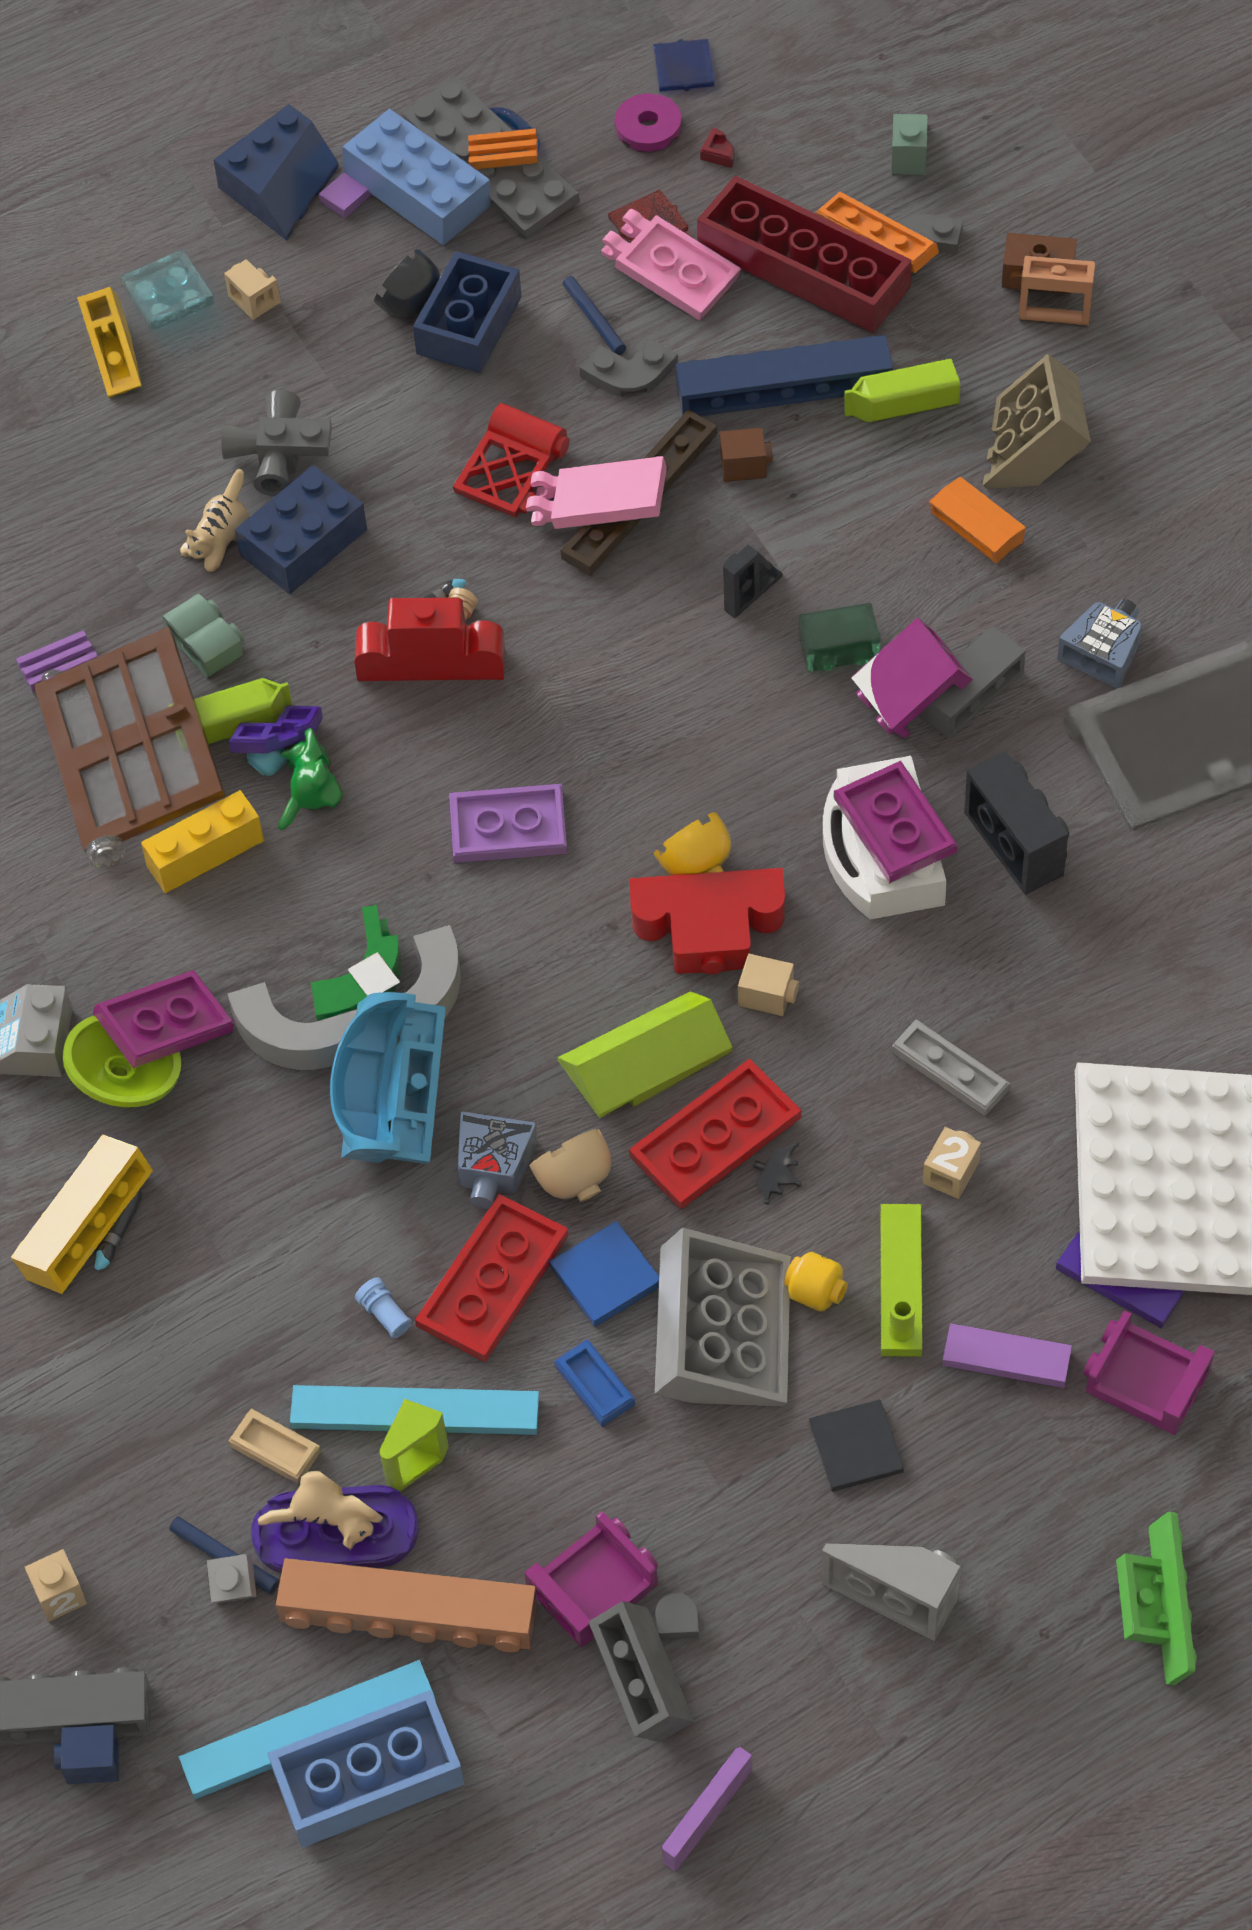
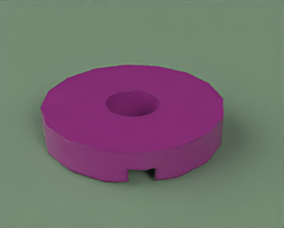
[614,93,682,152]

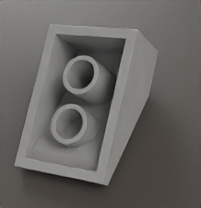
[822,1544,961,1641]

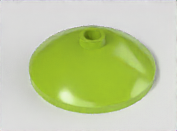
[63,1016,181,1107]

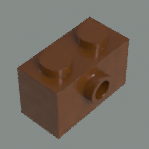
[1001,232,1077,294]

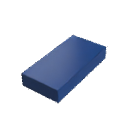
[554,1339,635,1427]

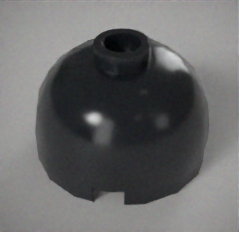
[374,249,441,320]

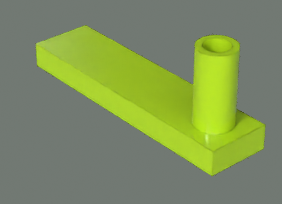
[880,1204,922,1357]

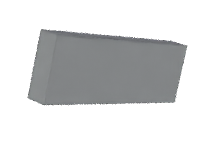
[892,1019,1010,1116]

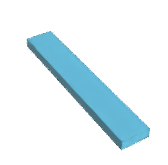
[290,1385,540,1435]
[179,1660,436,1800]

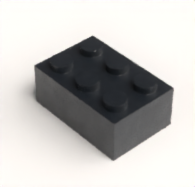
[964,751,1070,895]

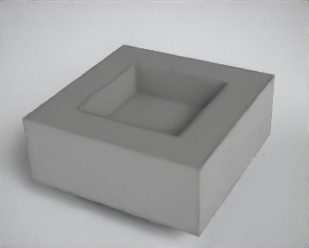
[207,1554,257,1604]

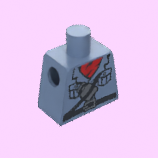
[458,1112,538,1209]

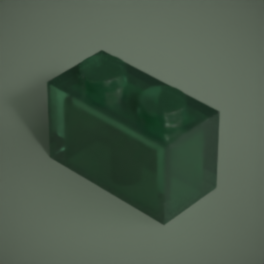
[799,603,880,672]

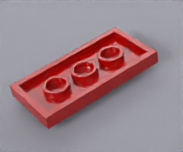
[629,1058,802,1210]
[415,1194,569,1363]

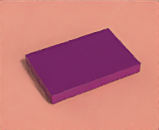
[833,761,958,884]
[93,970,235,1068]

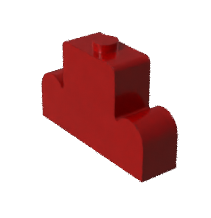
[354,598,505,681]
[629,868,785,974]

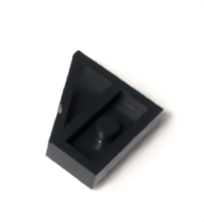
[723,545,783,618]

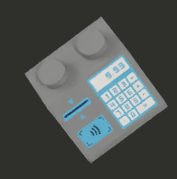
[0,984,72,1077]

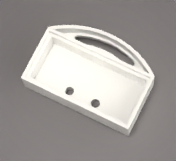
[823,756,946,919]

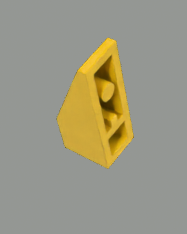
[77,287,142,398]

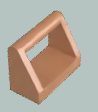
[1019,256,1095,326]

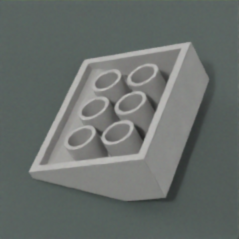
[655,1228,791,1406]

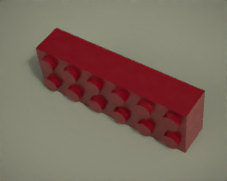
[697,175,912,333]

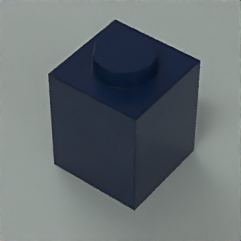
[54,1725,120,1784]

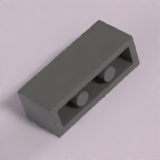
[918,626,1026,739]
[589,1601,694,1742]

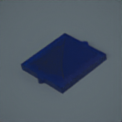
[653,39,714,92]

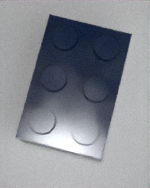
[413,251,522,373]
[235,465,367,594]

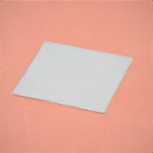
[348,952,400,996]

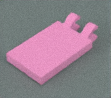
[601,209,741,321]
[526,456,667,529]

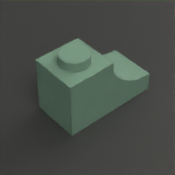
[892,114,927,175]

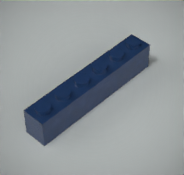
[676,335,893,416]

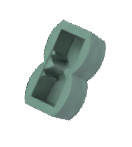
[162,594,244,678]

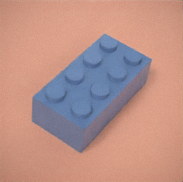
[342,108,490,246]
[268,1690,465,1848]

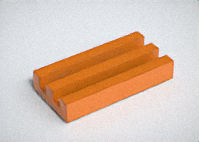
[468,128,538,169]

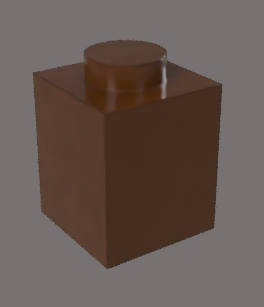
[720,428,773,482]

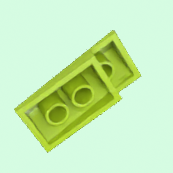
[558,991,733,1119]

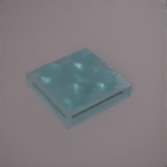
[121,249,215,331]

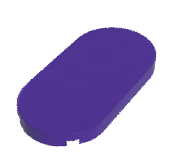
[251,1485,419,1573]

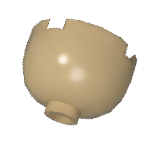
[529,1129,611,1202]

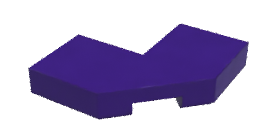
[229,706,323,754]

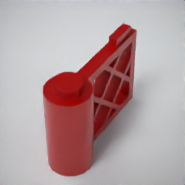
[453,403,570,518]

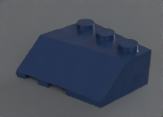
[213,104,339,241]

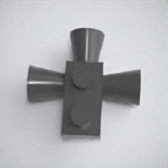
[221,390,332,496]

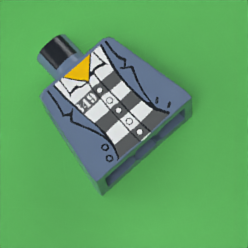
[1057,599,1142,690]

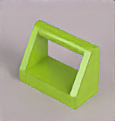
[380,1398,449,1491]

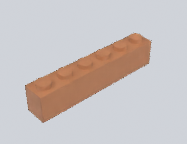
[276,1558,538,1652]

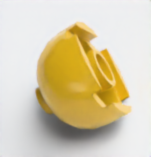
[654,812,731,876]

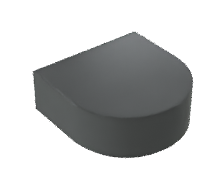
[655,1593,699,1639]

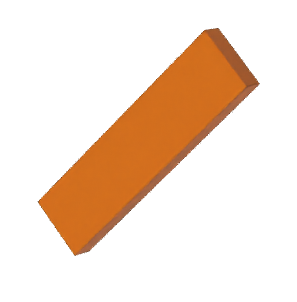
[816,192,939,273]

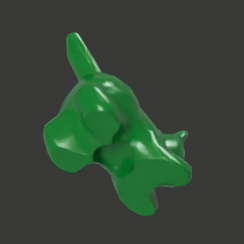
[278,728,343,830]

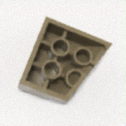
[983,354,1091,489]

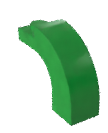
[311,905,401,1021]

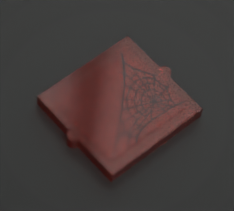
[608,189,689,243]

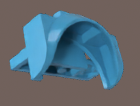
[330,992,446,1164]

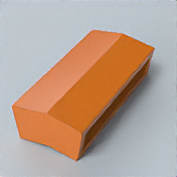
[929,476,1026,564]

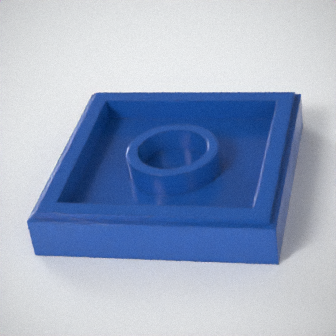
[549,1221,659,1327]

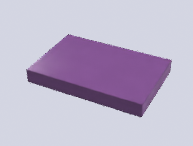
[449,784,567,863]

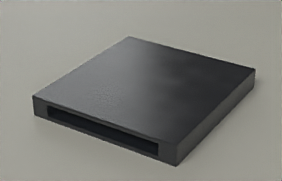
[809,1399,904,1492]

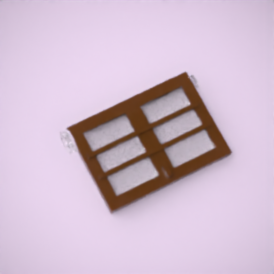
[34,626,226,868]

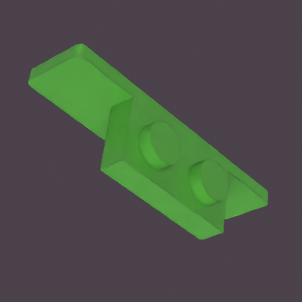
[1116,1512,1197,1685]

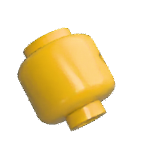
[784,1252,848,1312]

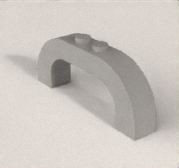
[228,925,461,1070]

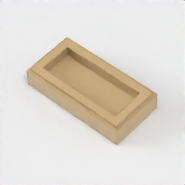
[228,1408,321,1485]

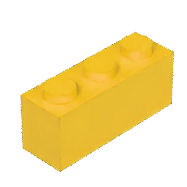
[141,790,264,894]

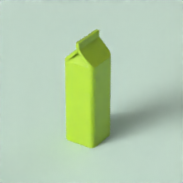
[844,359,960,422]
[176,678,293,752]

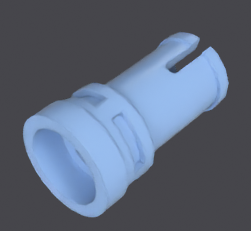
[355,1277,412,1339]

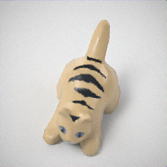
[180,469,250,572]
[258,1471,383,1550]

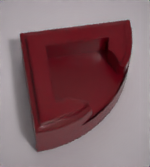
[700,127,734,168]

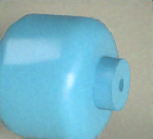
[246,747,287,776]

